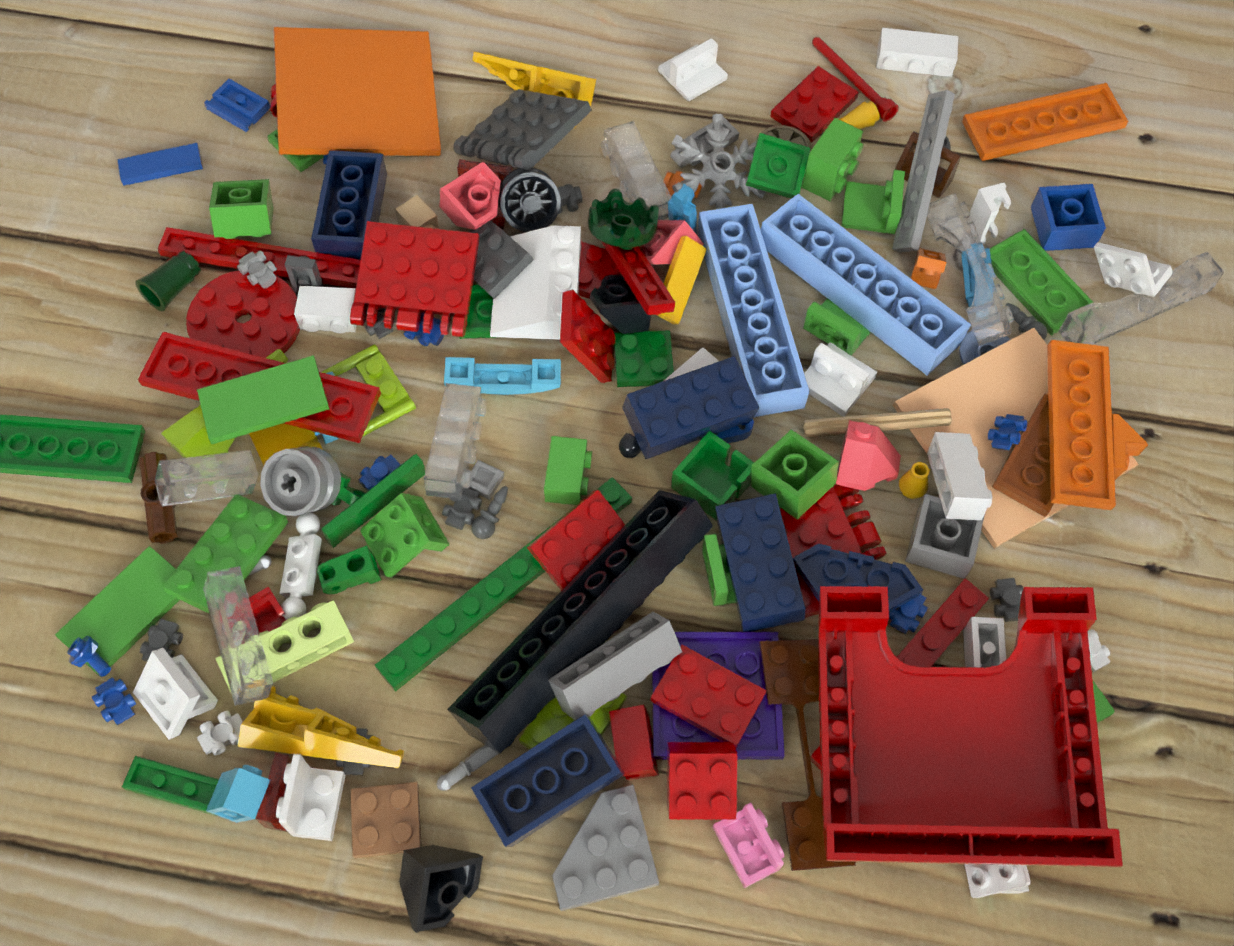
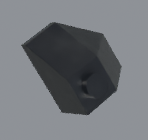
[590,274,651,334]
[399,845,483,933]

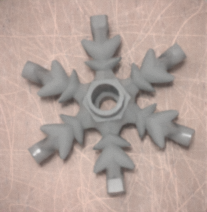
[671,114,766,209]

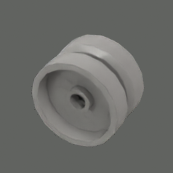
[260,446,341,516]

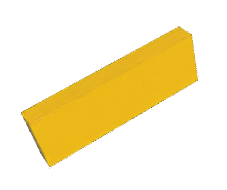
[657,236,707,325]

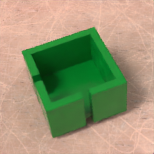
[671,431,754,521]

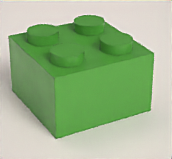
[802,118,864,201]
[209,179,274,239]
[751,430,838,519]

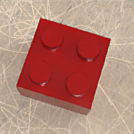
[667,742,737,820]

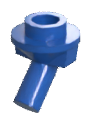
[67,635,111,677]

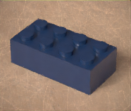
[311,150,387,260]
[622,356,759,459]
[715,493,805,632]
[471,714,625,847]

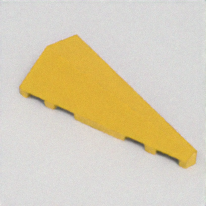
[472,52,596,129]
[238,684,404,768]

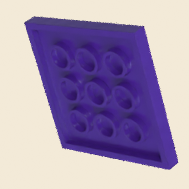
[652,632,785,760]

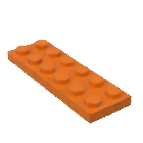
[962,83,1128,161]
[1047,340,1116,510]

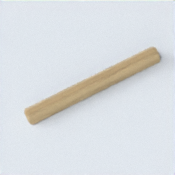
[803,408,952,437]

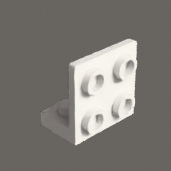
[1094,242,1173,297]
[276,754,345,841]

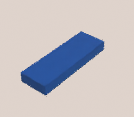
[117,143,203,186]

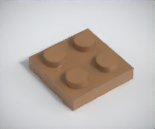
[351,782,422,859]

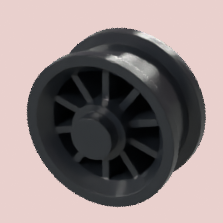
[498,167,561,232]

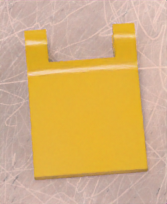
[249,423,323,466]

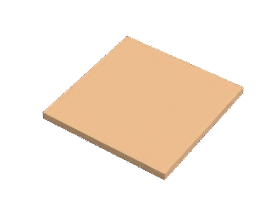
[893,328,1139,549]

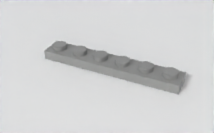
[892,90,955,253]

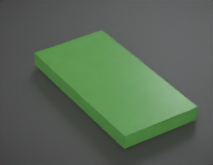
[990,229,1096,336]
[197,355,330,444]
[55,546,179,677]

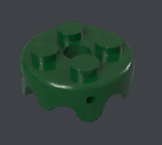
[588,188,659,250]

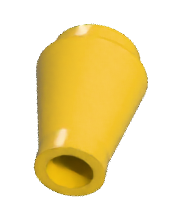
[839,101,880,129]
[899,462,930,499]

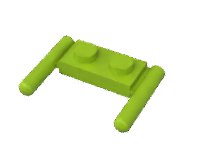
[322,344,416,437]

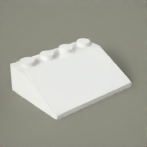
[490,225,581,340]

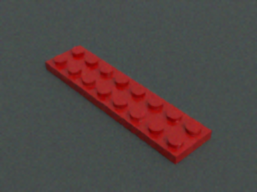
[138,332,381,443]

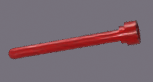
[812,37,899,122]

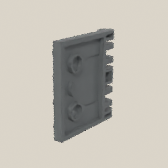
[453,89,592,170]

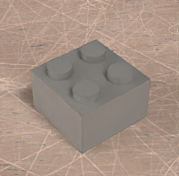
[905,494,985,579]

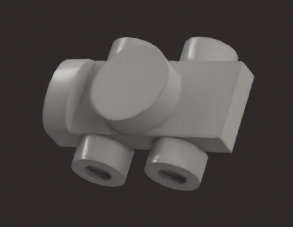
[237,251,277,289]

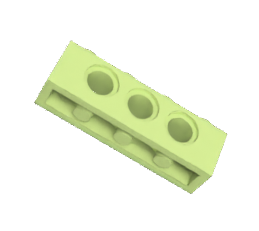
[215,600,354,701]

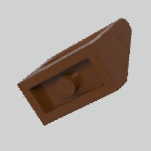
[895,131,961,198]

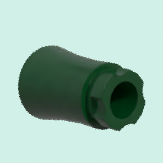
[135,251,201,311]

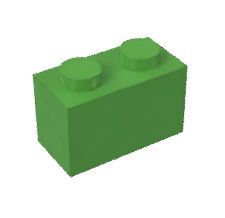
[544,436,592,505]

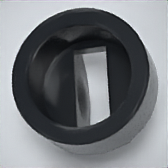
[619,433,641,458]

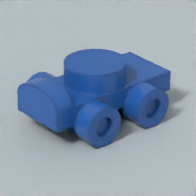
[402,313,444,346]
[988,414,1027,450]
[358,454,401,491]
[889,595,928,634]
[92,677,136,725]

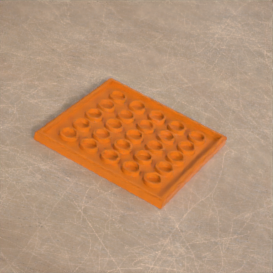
[274,27,441,156]

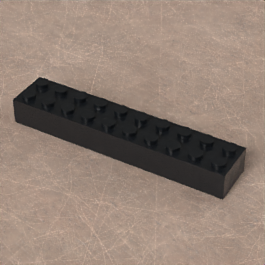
[447,490,713,754]

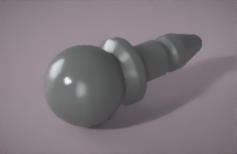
[1005,303,1047,340]
[471,486,508,539]

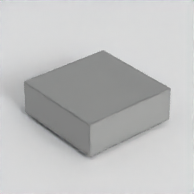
[463,460,504,500]

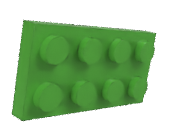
[162,494,288,617]

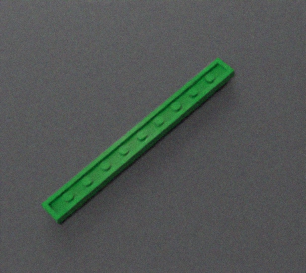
[374,477,632,692]

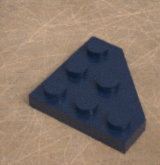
[793,544,923,612]

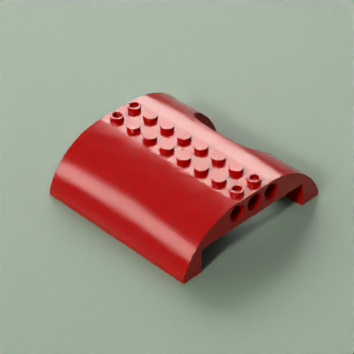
[818,586,1123,867]

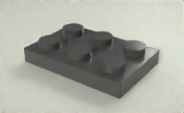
[469,220,534,299]

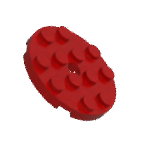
[186,270,300,358]

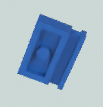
[204,79,271,132]

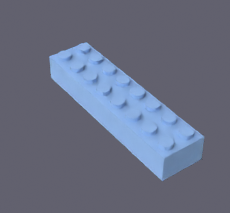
[760,194,971,376]
[697,204,809,417]

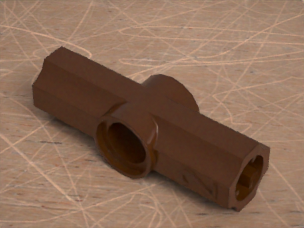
[139,452,178,544]

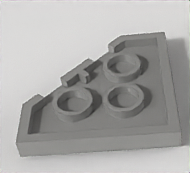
[552,785,659,911]

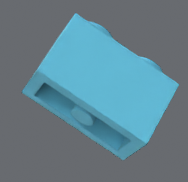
[206,765,270,823]

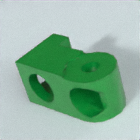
[317,545,382,595]

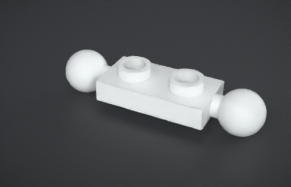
[280,512,322,620]

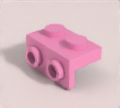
[713,802,785,888]

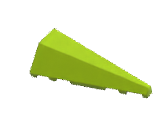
[161,349,288,483]

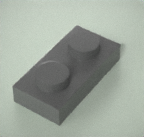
[284,255,324,296]

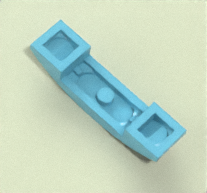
[444,357,561,395]

